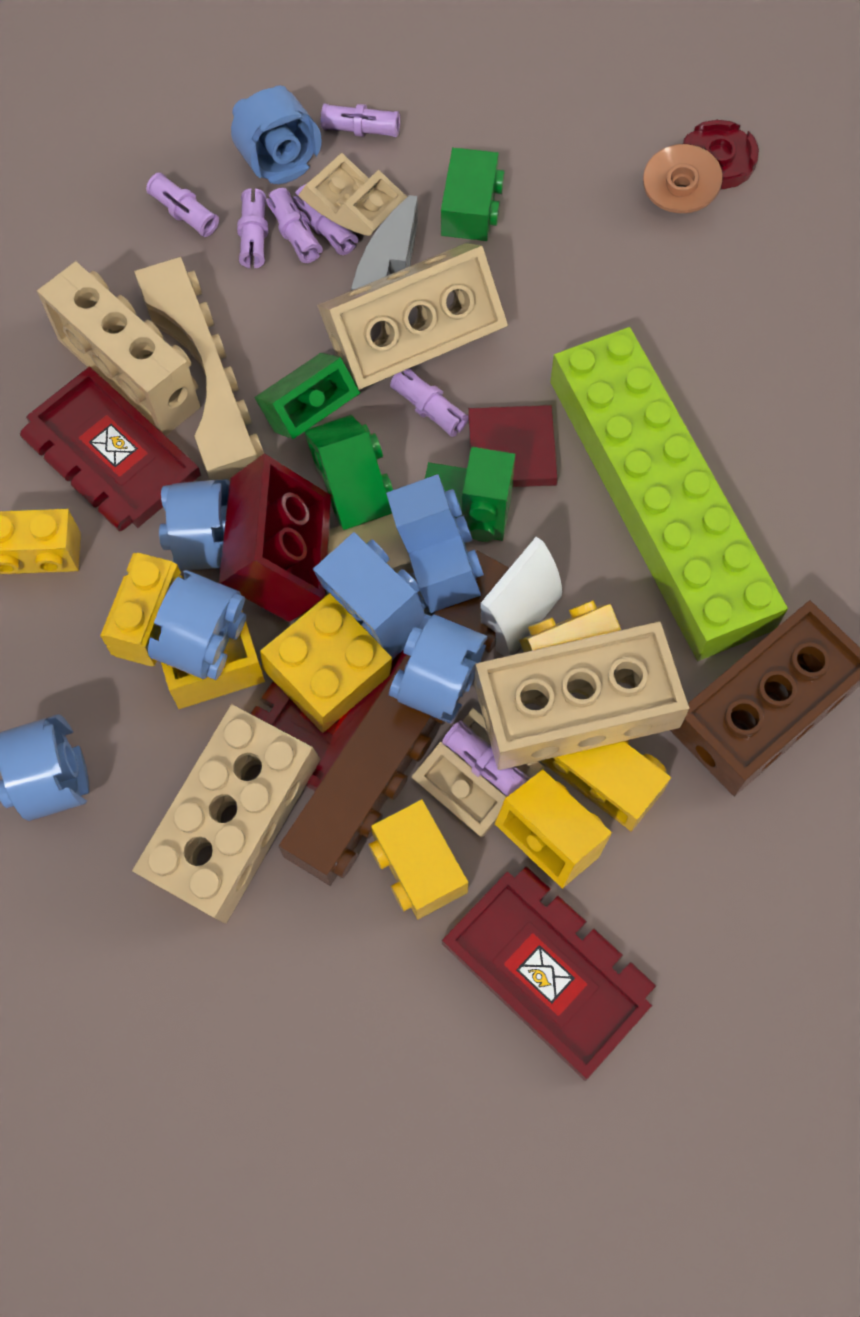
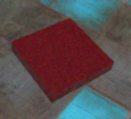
[468,405,558,487]

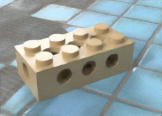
[317,243,508,390]
[37,261,201,436]
[474,621,689,770]
[132,704,321,924]

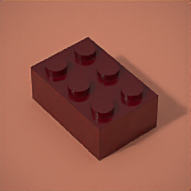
[219,453,331,622]

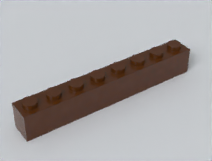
[279,550,509,886]

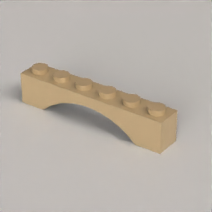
[134,257,264,481]

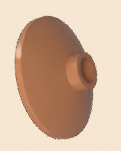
[643,144,722,213]

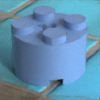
[231,85,322,184]
[159,479,230,571]
[148,570,246,680]
[389,614,487,724]
[0,714,89,821]

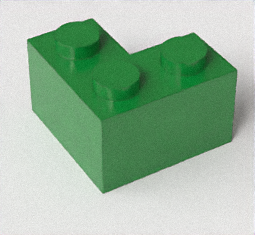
[304,415,393,530]
[425,447,515,542]

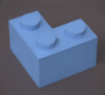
[386,474,484,613]
[313,532,427,660]

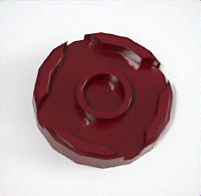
[683,119,759,189]

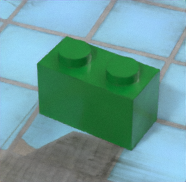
[441,147,505,241]
[254,353,360,439]

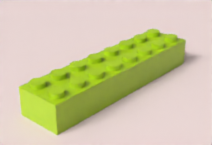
[550,327,788,662]

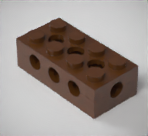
[670,600,860,797]

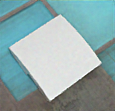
[481,537,562,657]

